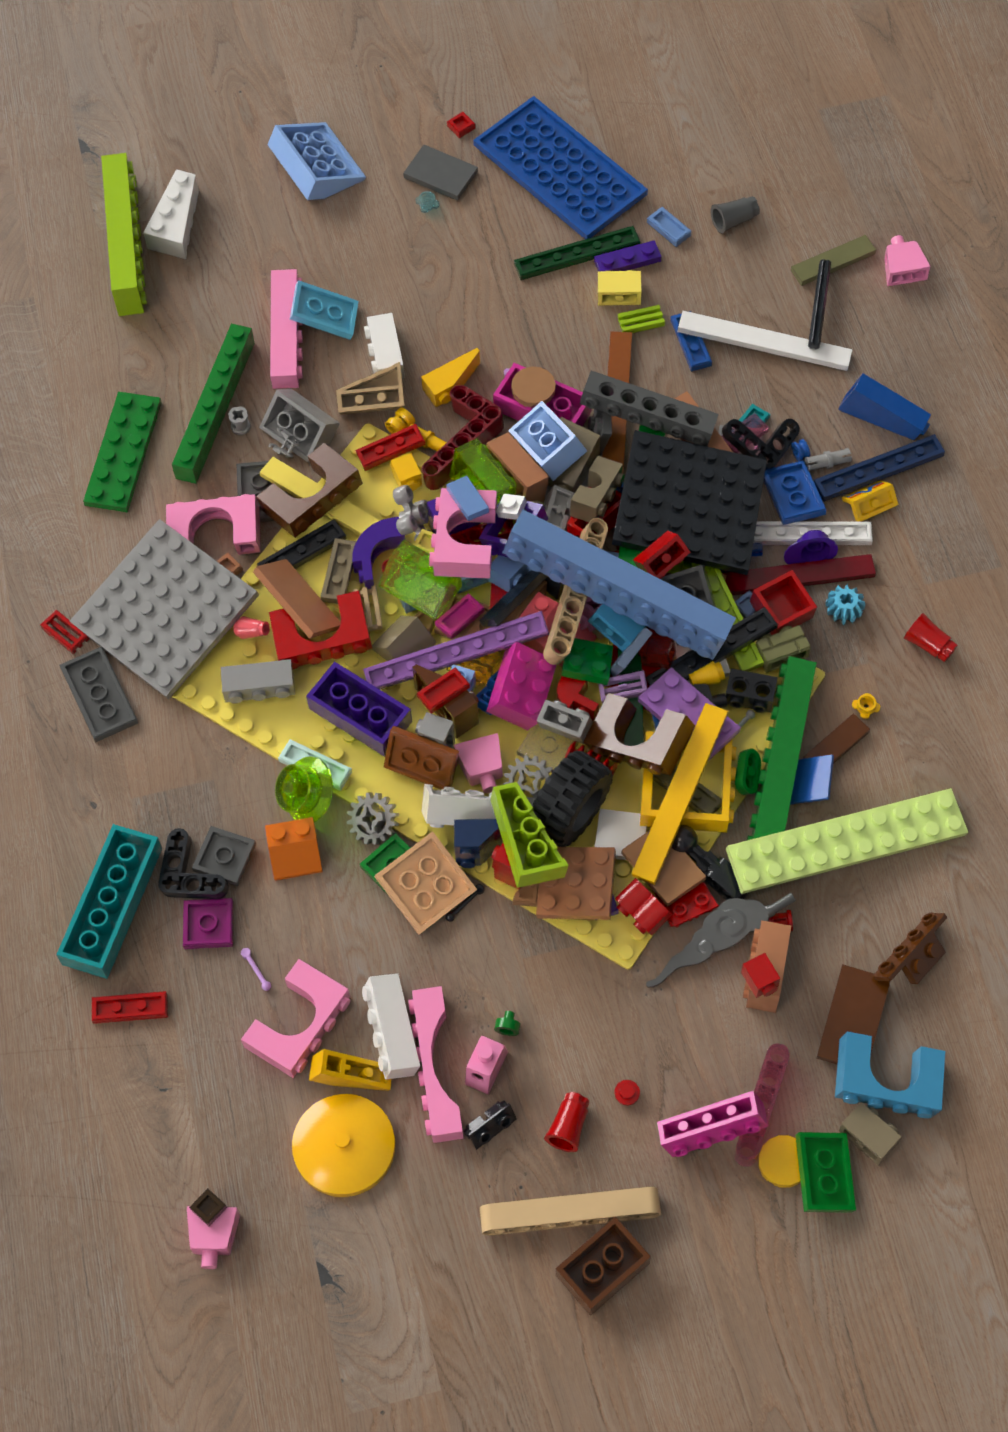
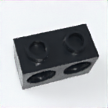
[726,668,778,713]

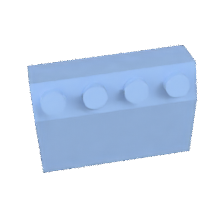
[267,122,366,200]

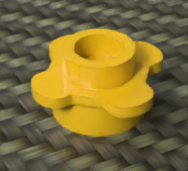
[852,693,880,719]

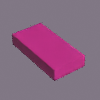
[435,593,485,640]

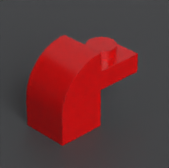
[557,676,599,722]

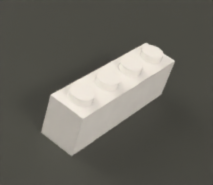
[362,974,420,1080]

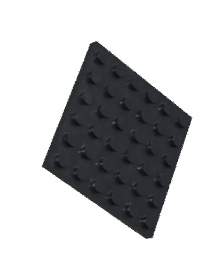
[612,430,767,575]

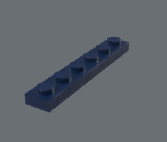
[814,434,945,502]

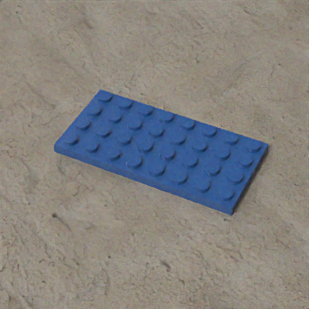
[473,96,648,239]

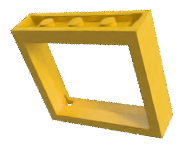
[640,731,737,833]

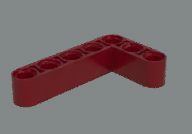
[421,385,504,490]

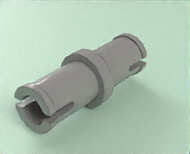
[804,448,852,471]

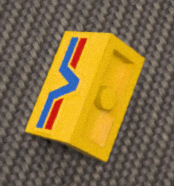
[842,480,899,522]

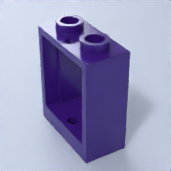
[479,496,548,559]

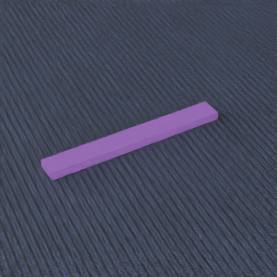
[363,611,549,689]

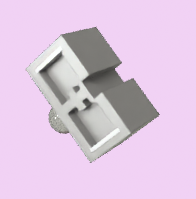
[531,485,575,530]

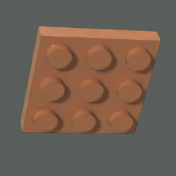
[536,847,616,920]

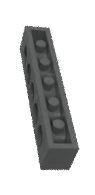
[580,370,719,446]

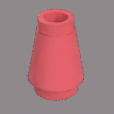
[233,616,270,639]

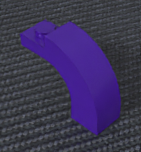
[352,517,406,589]

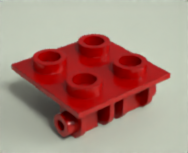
[652,882,719,928]

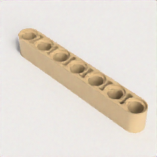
[543,518,608,665]
[479,1187,662,1236]

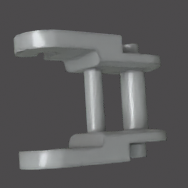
[269,427,300,458]

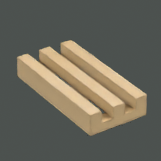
[353,585,383,631]

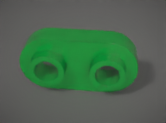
[735,749,761,795]

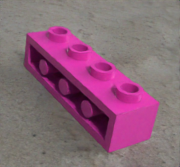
[657,1091,768,1157]

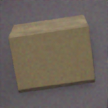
[372,615,436,661]

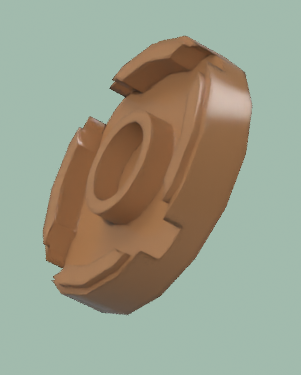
[511,366,556,407]

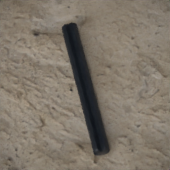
[808,259,831,350]

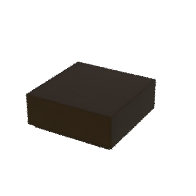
[189,1188,227,1227]

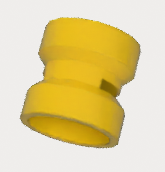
[385,407,416,434]

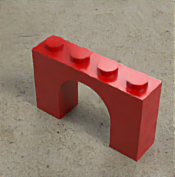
[269,590,373,670]

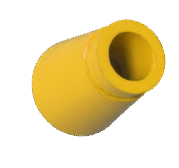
[688,661,725,685]

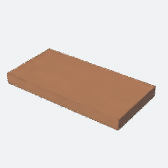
[253,559,341,638]

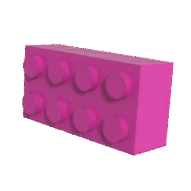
[493,363,592,426]

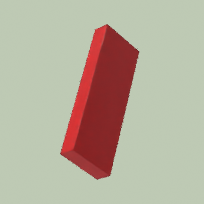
[355,424,426,471]
[92,991,168,1024]

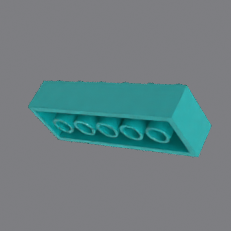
[56,824,162,979]

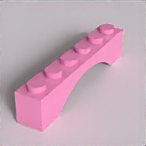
[408,986,464,1143]

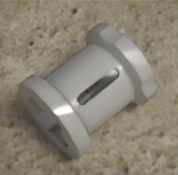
[229,406,251,435]

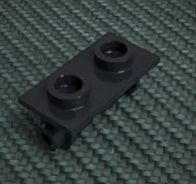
[463,1100,517,1150]

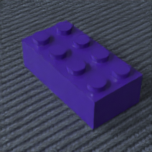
[306,661,412,757]

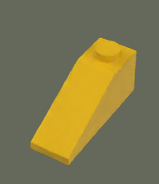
[421,348,480,407]
[309,1049,392,1091]

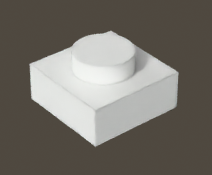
[496,494,527,520]

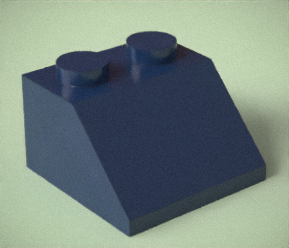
[454,819,503,868]

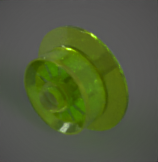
[275,756,333,822]

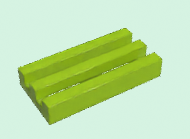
[618,305,665,333]

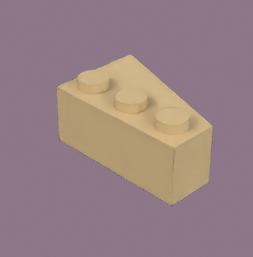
[336,362,405,415]

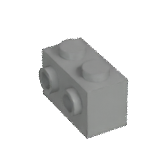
[537,700,593,744]

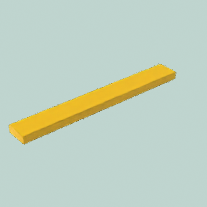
[631,703,728,885]

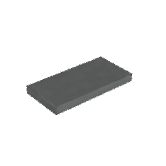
[59,647,138,743]

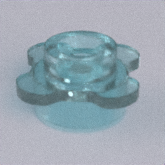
[415,191,440,213]

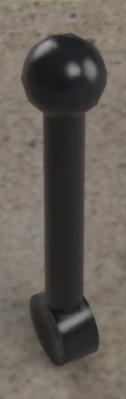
[446,884,484,922]

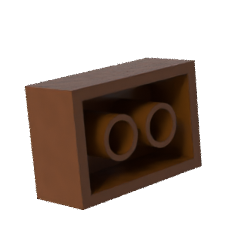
[555,1217,651,1316]

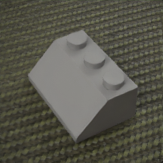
[259,388,340,463]

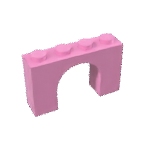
[429,488,497,579]
[166,494,260,555]
[241,959,350,1078]

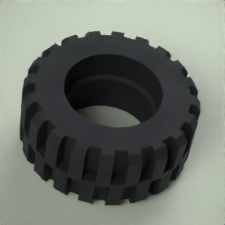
[532,751,613,847]

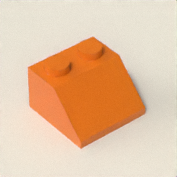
[265,817,323,881]

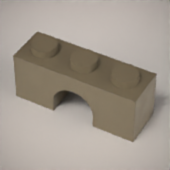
[570,456,625,522]

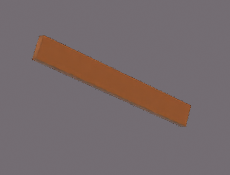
[602,331,632,474]

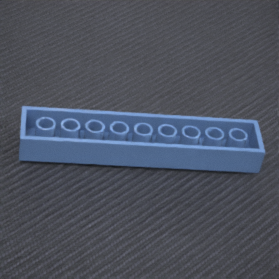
[502,510,736,660]

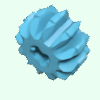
[825,584,865,625]

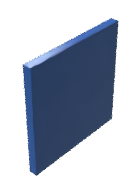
[790,755,834,805]

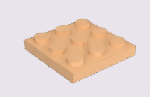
[374,831,477,935]

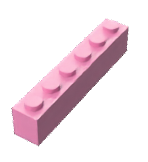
[270,269,303,389]

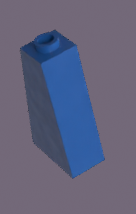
[838,373,931,440]

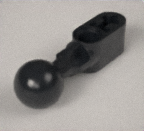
[671,825,750,901]

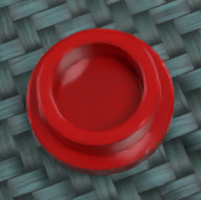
[614,1080,640,1106]

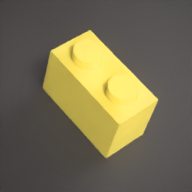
[598,270,641,305]

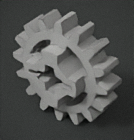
[503,755,553,807]
[347,793,399,845]

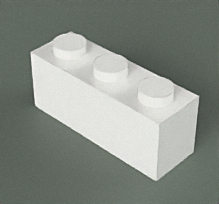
[364,313,405,378]

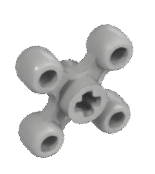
[393,485,431,541]

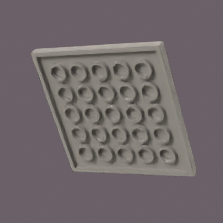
[70,519,259,700]

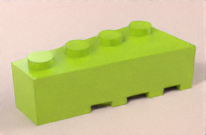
[490,782,569,888]

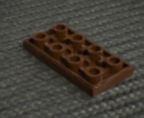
[816,964,890,1065]

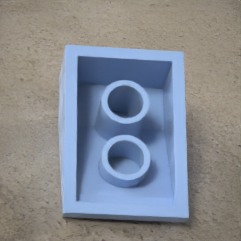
[508,401,587,481]

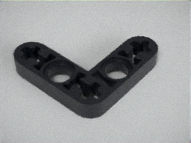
[722,419,800,470]
[158,828,229,899]

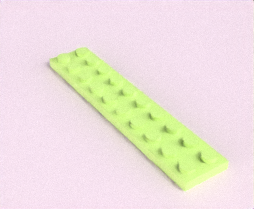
[726,788,968,894]

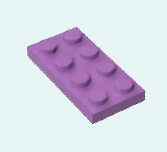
[638,667,741,761]

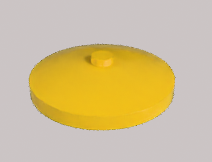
[292,1094,395,1197]

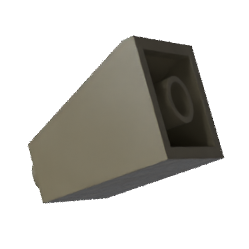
[547,417,600,493]

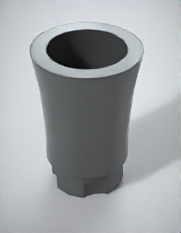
[711,196,760,233]

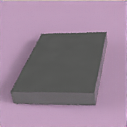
[403,145,478,201]
[236,460,282,522]

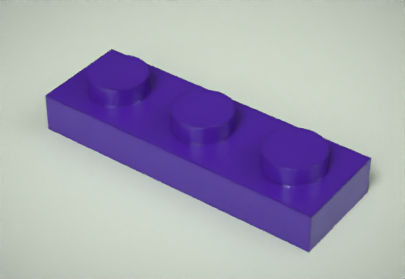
[594,240,661,271]

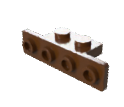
[873,912,947,984]

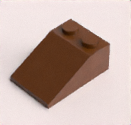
[412,664,480,739]

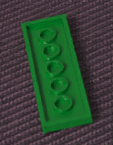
[83,391,162,513]

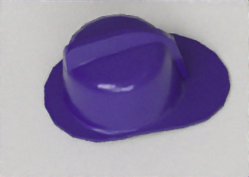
[783,530,838,564]

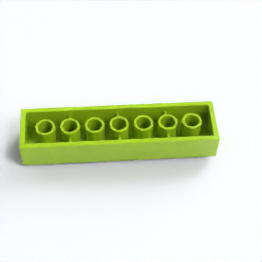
[101,153,147,316]

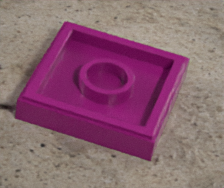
[183,898,233,949]

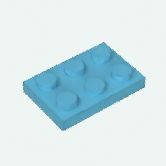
[290,280,359,340]

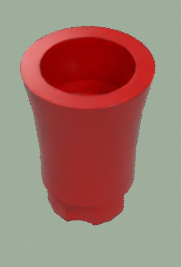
[904,613,958,662]
[544,1092,589,1152]

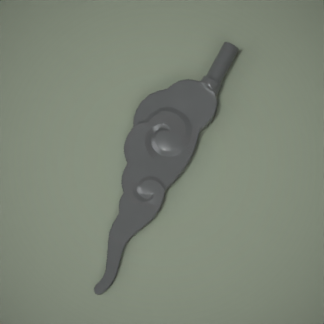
[646,893,796,987]

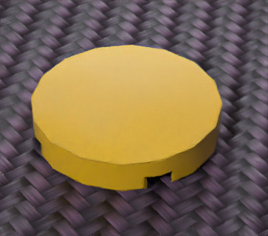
[758,1135,800,1188]

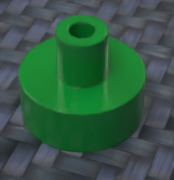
[494,1011,521,1036]

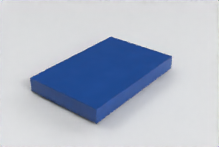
[764,460,826,525]

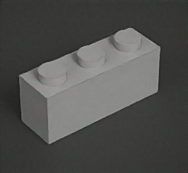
[221,659,295,703]

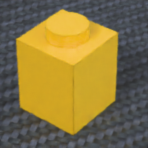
[390,453,422,491]

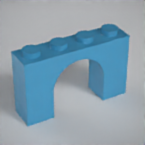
[835,1031,945,1118]

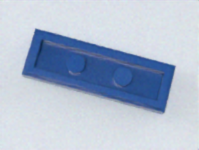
[670,311,712,372]

